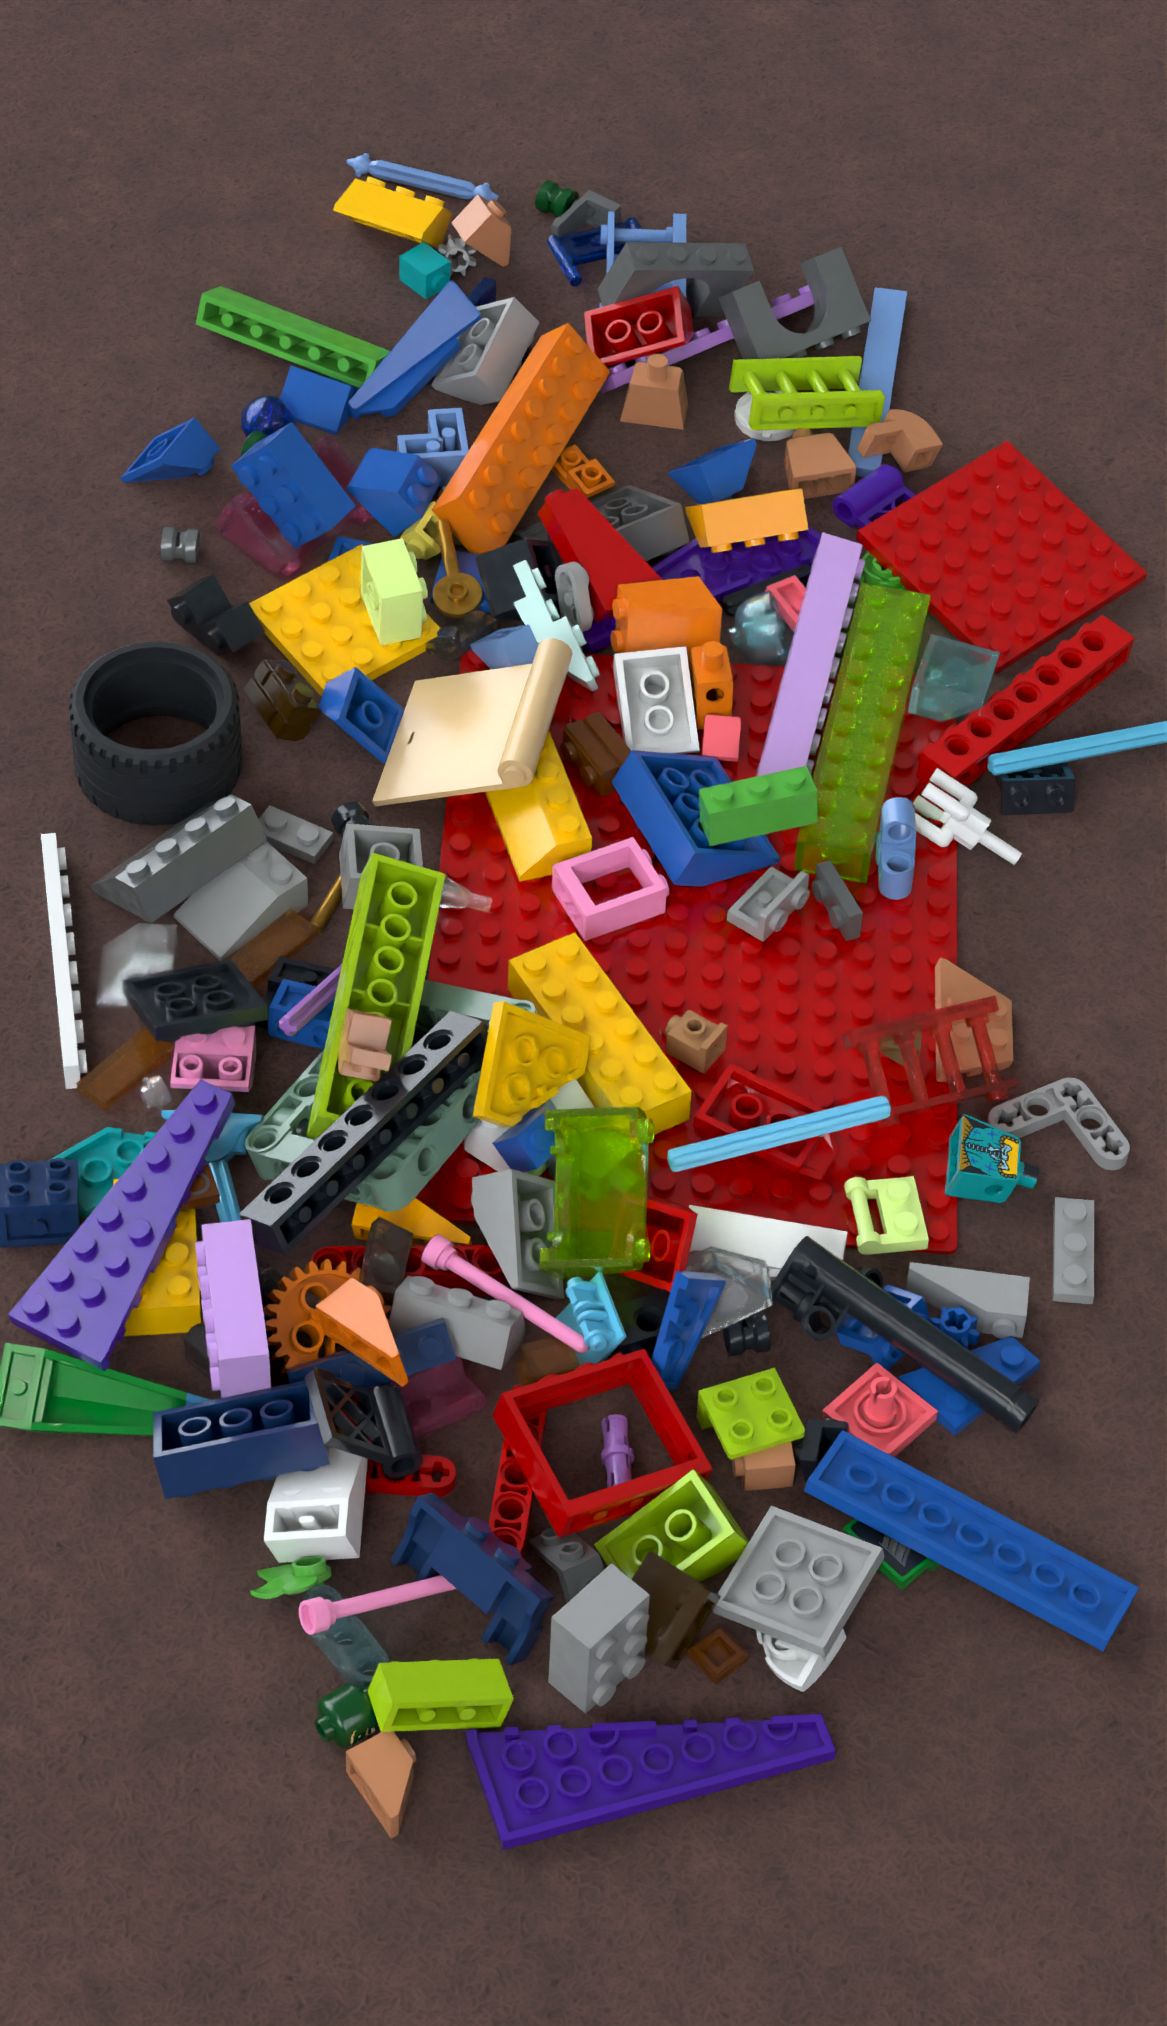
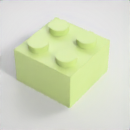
[361,538,428,646]

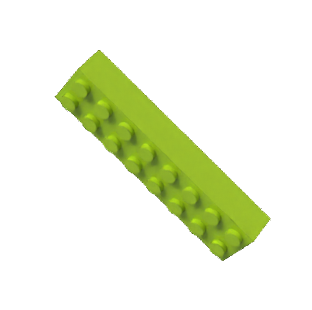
[306,852,445,1139]

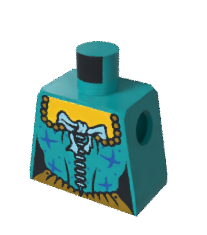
[945,1114,1039,1203]

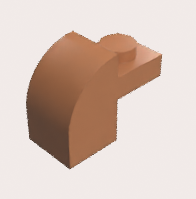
[857,409,943,473]
[338,1009,392,1082]

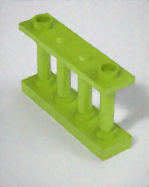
[729,356,885,431]

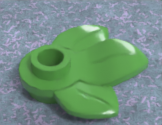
[250,1556,332,1599]

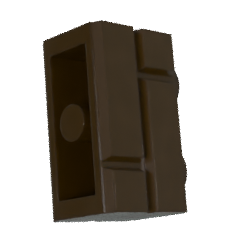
[243,659,322,741]

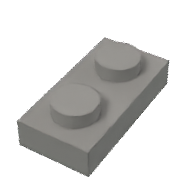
[258,805,333,865]

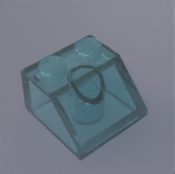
[908,634,1000,722]

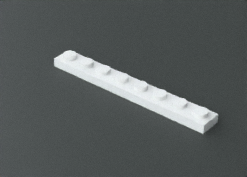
[41,833,88,1089]

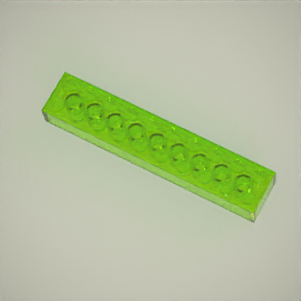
[794,583,931,883]

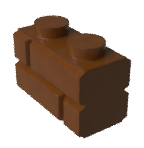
[560,712,631,797]

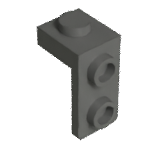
[551,190,621,250]
[529,1527,604,1604]

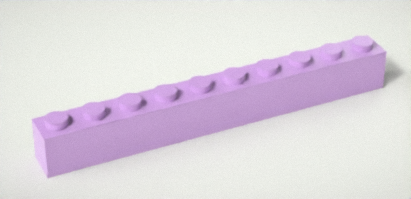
[756,533,865,777]

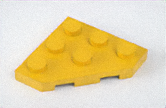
[472,1001,591,1128]

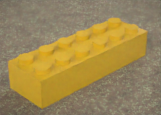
[508,933,692,1143]

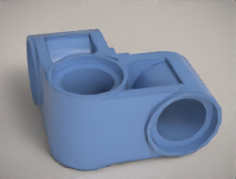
[876,797,916,900]

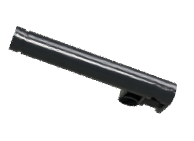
[765,1236,1040,1434]

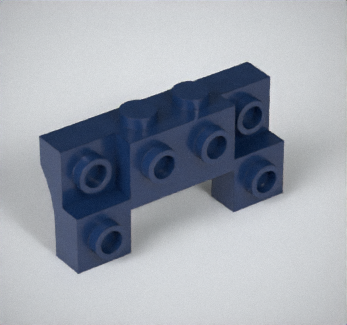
[390,1493,554,1665]

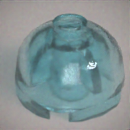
[729,591,789,664]

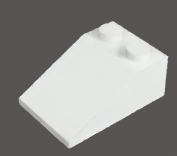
[613,646,699,754]

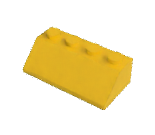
[485,732,592,882]

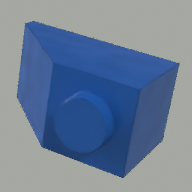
[492,1099,570,1172]

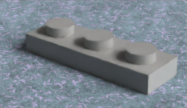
[1053,1197,1094,1304]

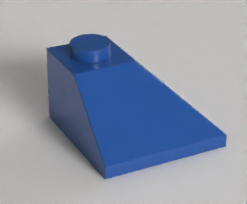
[120,417,221,483]
[668,438,757,505]
[318,667,405,763]

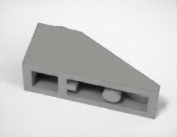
[906,1262,1030,1339]

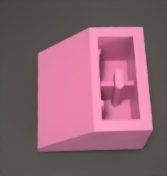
[170,1026,257,1092]

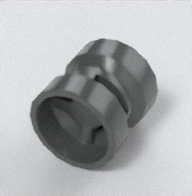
[161,526,201,564]

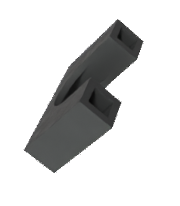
[598,242,754,317]
[718,246,871,359]

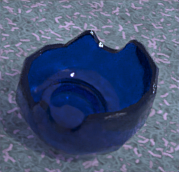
[241,395,296,437]

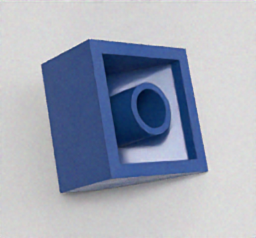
[346,448,442,537]

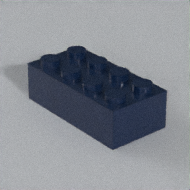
[153,1381,330,1499]

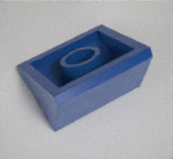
[276,366,359,435]

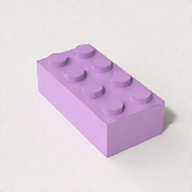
[195,1219,271,1398]

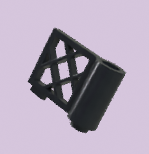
[305,1366,423,1478]

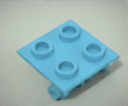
[556,1272,627,1371]

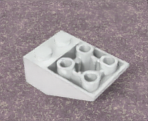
[264,1446,368,1563]

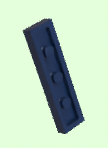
[287,1318,457,1401]

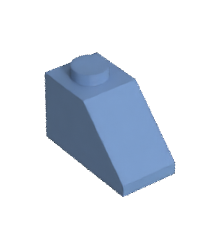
[470,624,538,669]

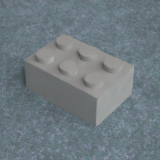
[548,1563,650,1714]

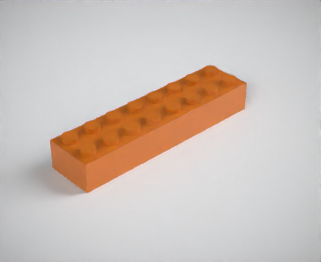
[432,323,610,554]

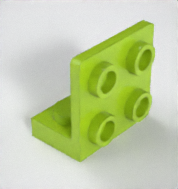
[696,1368,805,1459]

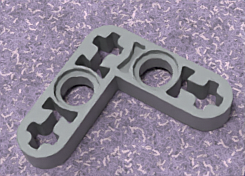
[987,1077,1130,1170]

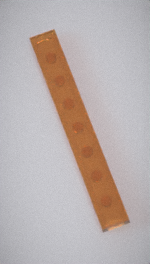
[76,909,318,1112]

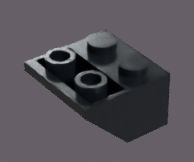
[475,539,561,621]

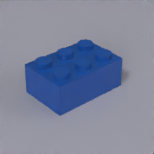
[231,422,356,549]

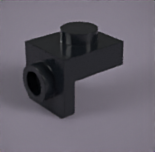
[795,1418,850,1482]

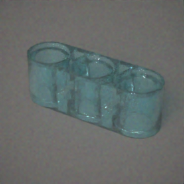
[303,1585,389,1688]

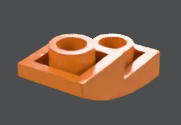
[551,444,615,498]

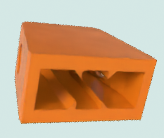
[688,641,733,730]

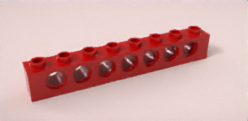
[916,615,1135,797]

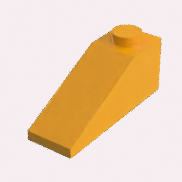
[352,1198,472,1246]

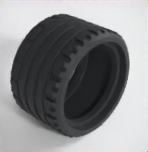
[69,642,242,825]

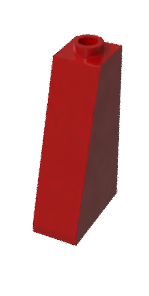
[538,488,662,623]

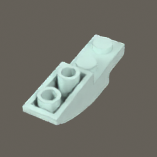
[513,560,600,691]

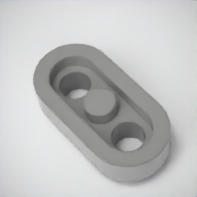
[555,562,594,632]

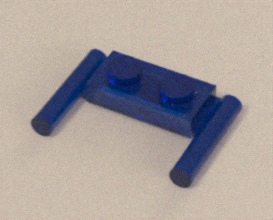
[547,217,643,287]

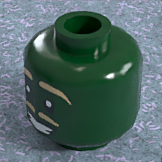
[314,1683,378,1748]

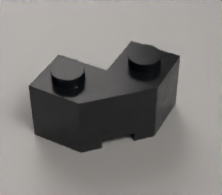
[167,575,265,656]

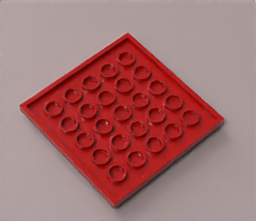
[856,440,1147,675]

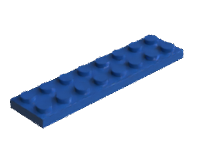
[804,1430,1139,1652]

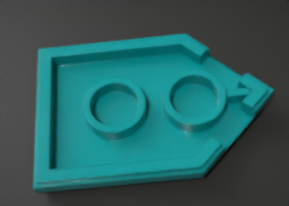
[48,1127,156,1219]

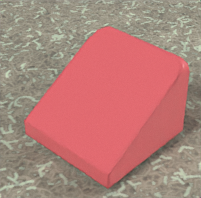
[702,715,741,762]

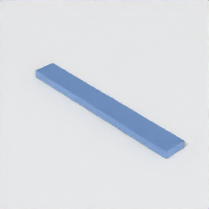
[848,287,907,477]

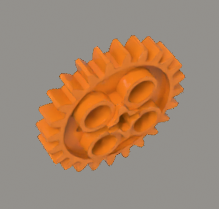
[263,1259,391,1374]

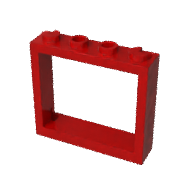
[492,1349,713,1538]

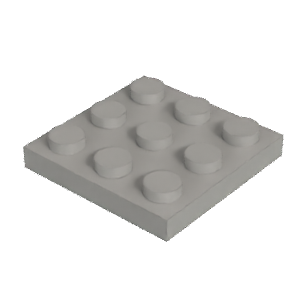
[713,1506,885,1657]

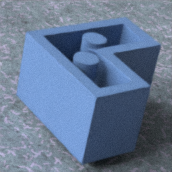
[397,408,469,487]

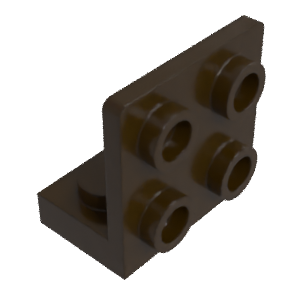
[632,1552,721,1669]

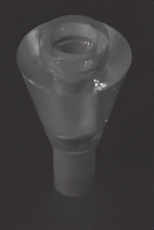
[439,877,492,913]

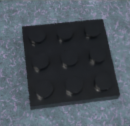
[122,959,268,1042]

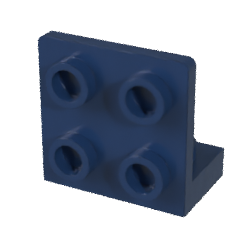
[0,1158,80,1248]

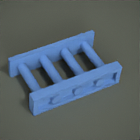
[599,211,686,308]

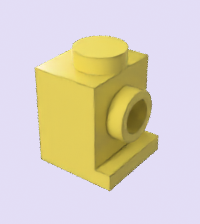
[400,501,453,560]

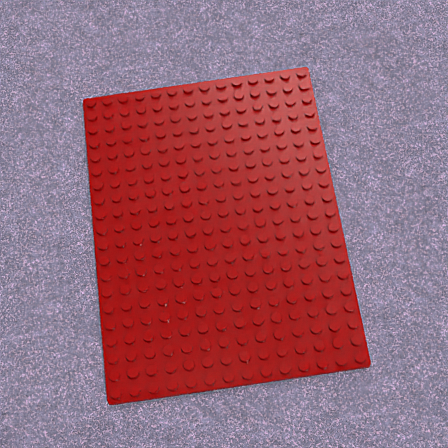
[415,647,957,1254]

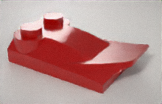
[693,1063,840,1180]

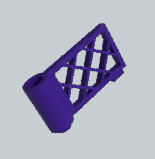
[832,464,916,529]

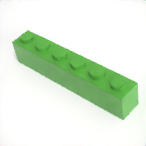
[195,286,390,388]

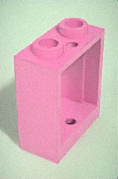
[552,837,669,941]

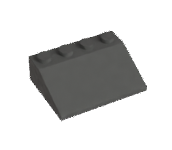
[513,485,690,565]
[90,794,267,924]

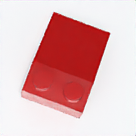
[609,1192,698,1292]

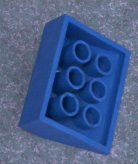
[611,750,780,887]

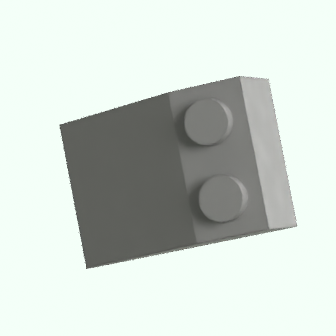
[174,841,308,961]
[471,1169,564,1299]

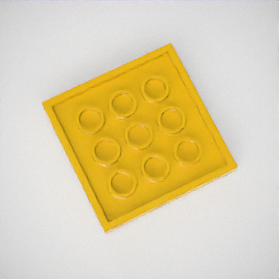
[249,544,444,696]

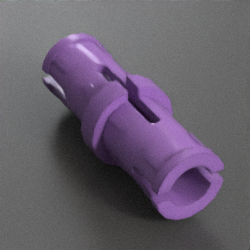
[601,1414,634,1488]

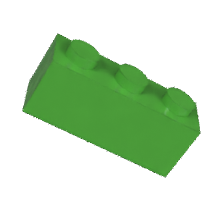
[699,766,818,846]

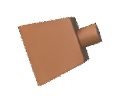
[620,354,688,430]
[784,429,856,499]

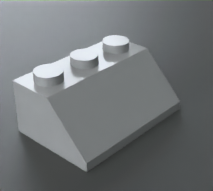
[431,297,540,405]
[389,1276,526,1370]

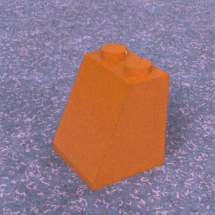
[610,576,722,661]

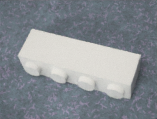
[688,1205,847,1281]

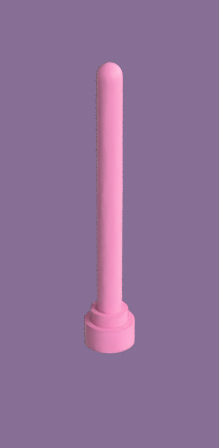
[421,1234,589,1353]
[299,1575,457,1635]

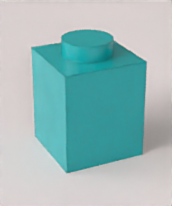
[399,242,450,299]

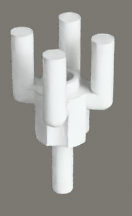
[913,768,1022,865]

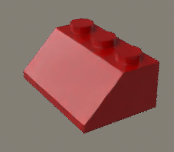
[584,286,694,367]

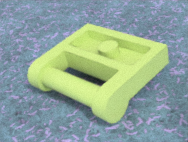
[844,1176,929,1255]

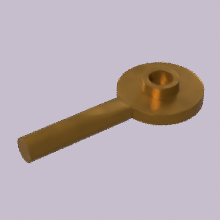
[433,519,483,618]

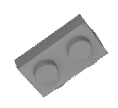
[727,867,810,942]

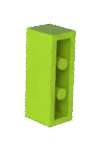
[367,1658,514,1732]

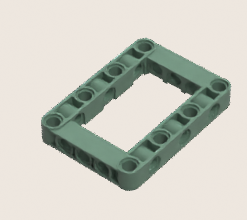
[245,980,538,1212]

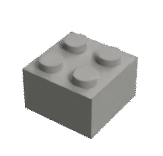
[339,824,423,909]

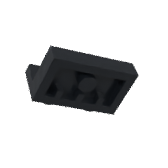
[995,763,1075,815]

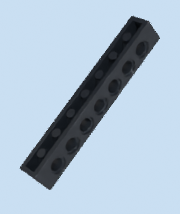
[239,1011,488,1256]

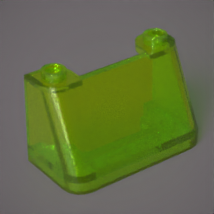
[539,1106,654,1280]

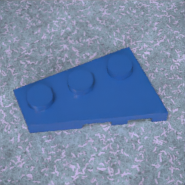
[651,1271,727,1390]
[898,1336,1041,1436]

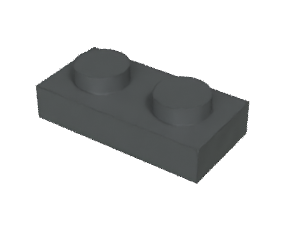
[812,860,863,941]

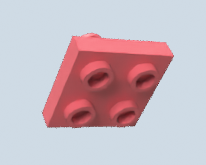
[821,1363,938,1457]

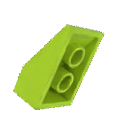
[594,1469,749,1582]

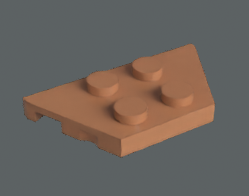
[935,958,1013,1082]

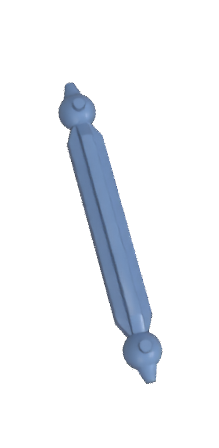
[346,153,499,201]

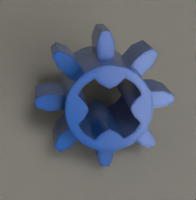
[930,1306,980,1349]

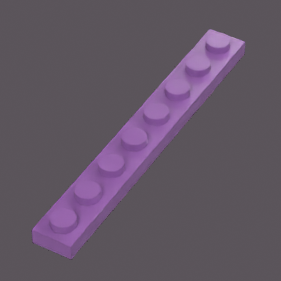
[601,285,814,393]

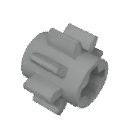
[438,234,476,276]

